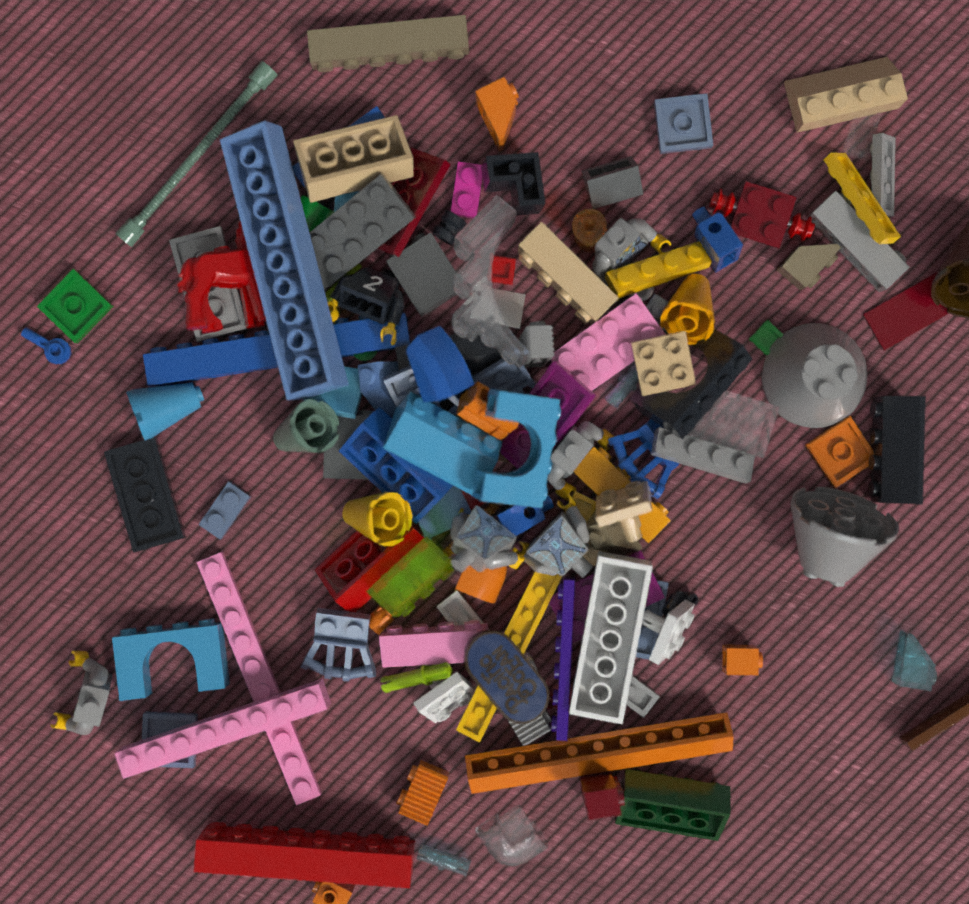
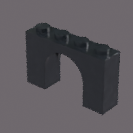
[630,329,753,440]

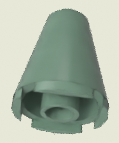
[273,399,339,453]

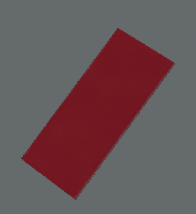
[863,272,949,351]

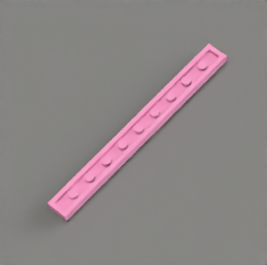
[197,552,322,805]

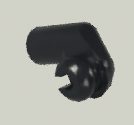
[662,591,698,617]

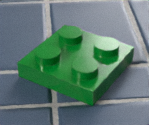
[37,269,114,344]

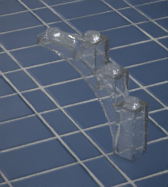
[452,195,529,368]

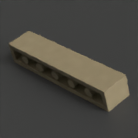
[307,15,469,72]

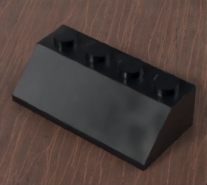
[868,396,926,504]

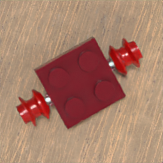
[709,181,815,248]

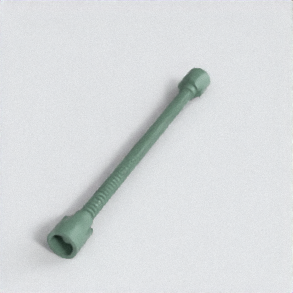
[115,61,278,247]

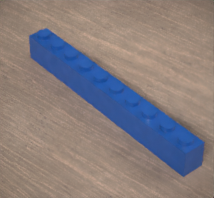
[143,313,411,387]

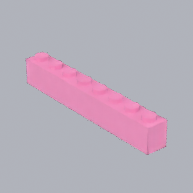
[115,679,331,779]

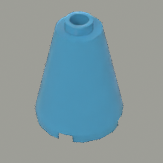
[126,382,204,440]

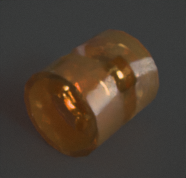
[572,209,607,252]

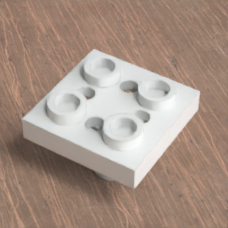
[642,599,695,665]
[414,672,476,723]

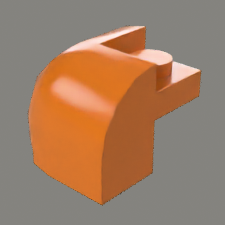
[455,565,508,603]

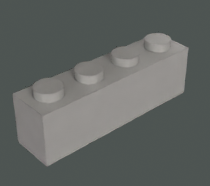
[807,191,910,293]

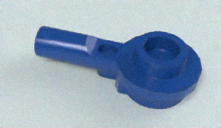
[21,327,71,364]

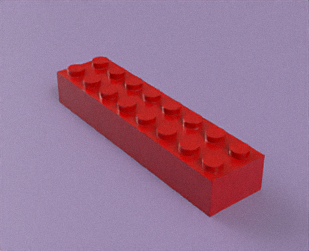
[194,822,415,889]

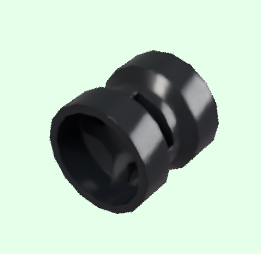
[431,209,467,246]

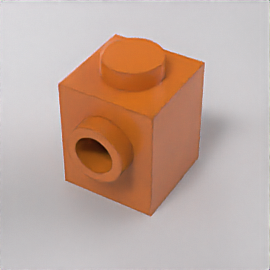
[722,645,763,675]
[312,881,355,904]

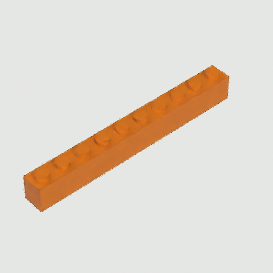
[465,712,734,794]

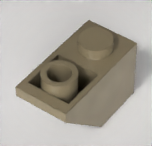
[777,244,841,290]

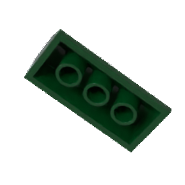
[615,769,731,841]

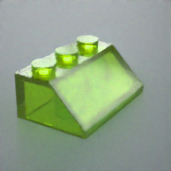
[366,536,455,617]

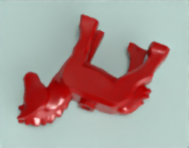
[177,220,266,333]

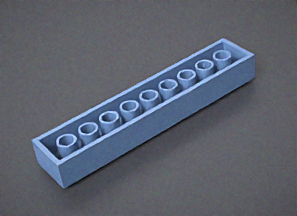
[220,121,349,400]

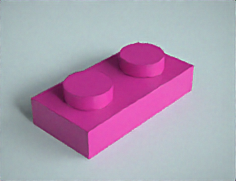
[451,162,483,219]

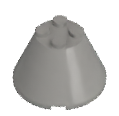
[761,323,867,428]
[791,487,899,587]

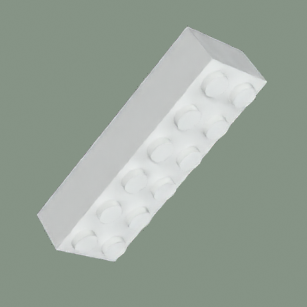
[569,551,653,724]

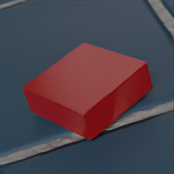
[487,255,516,286]

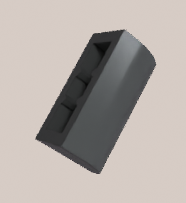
[581,156,643,209]

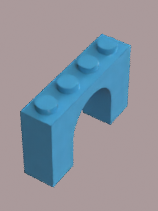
[472,389,561,508]
[112,618,230,701]

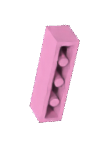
[379,620,488,667]

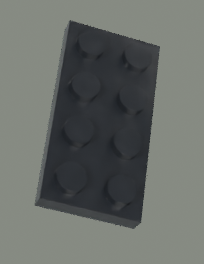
[104,437,186,553]

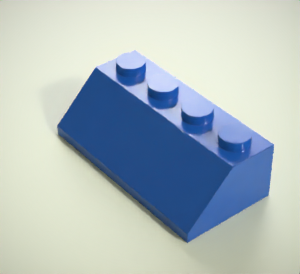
[339,407,453,524]

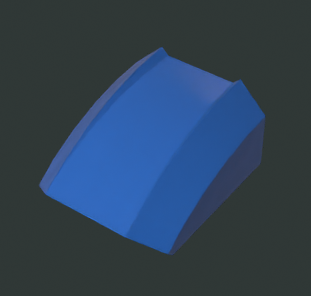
[406,326,475,403]

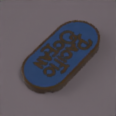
[463,630,549,724]

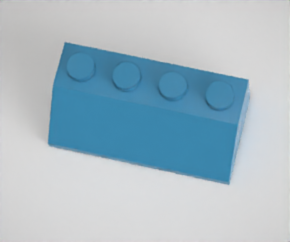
[383,392,502,495]

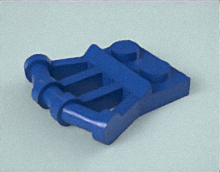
[608,419,680,499]

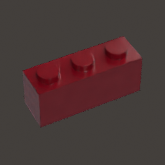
[579,771,625,820]

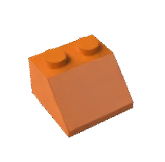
[475,77,519,152]

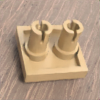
[631,331,696,396]
[596,481,652,542]

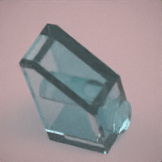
[892,630,937,691]

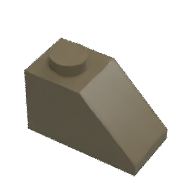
[586,511,642,554]

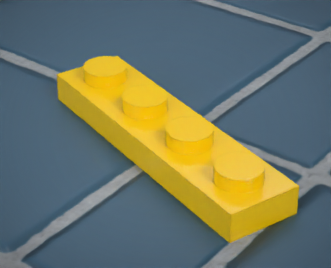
[824,153,901,244]
[605,241,712,299]

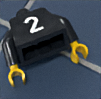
[327,267,404,345]

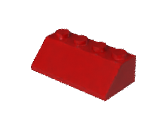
[314,522,430,613]

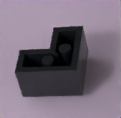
[481,152,546,216]

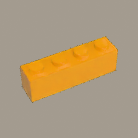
[573,447,671,543]

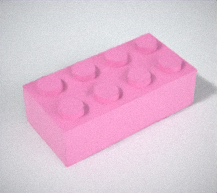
[551,293,666,391]

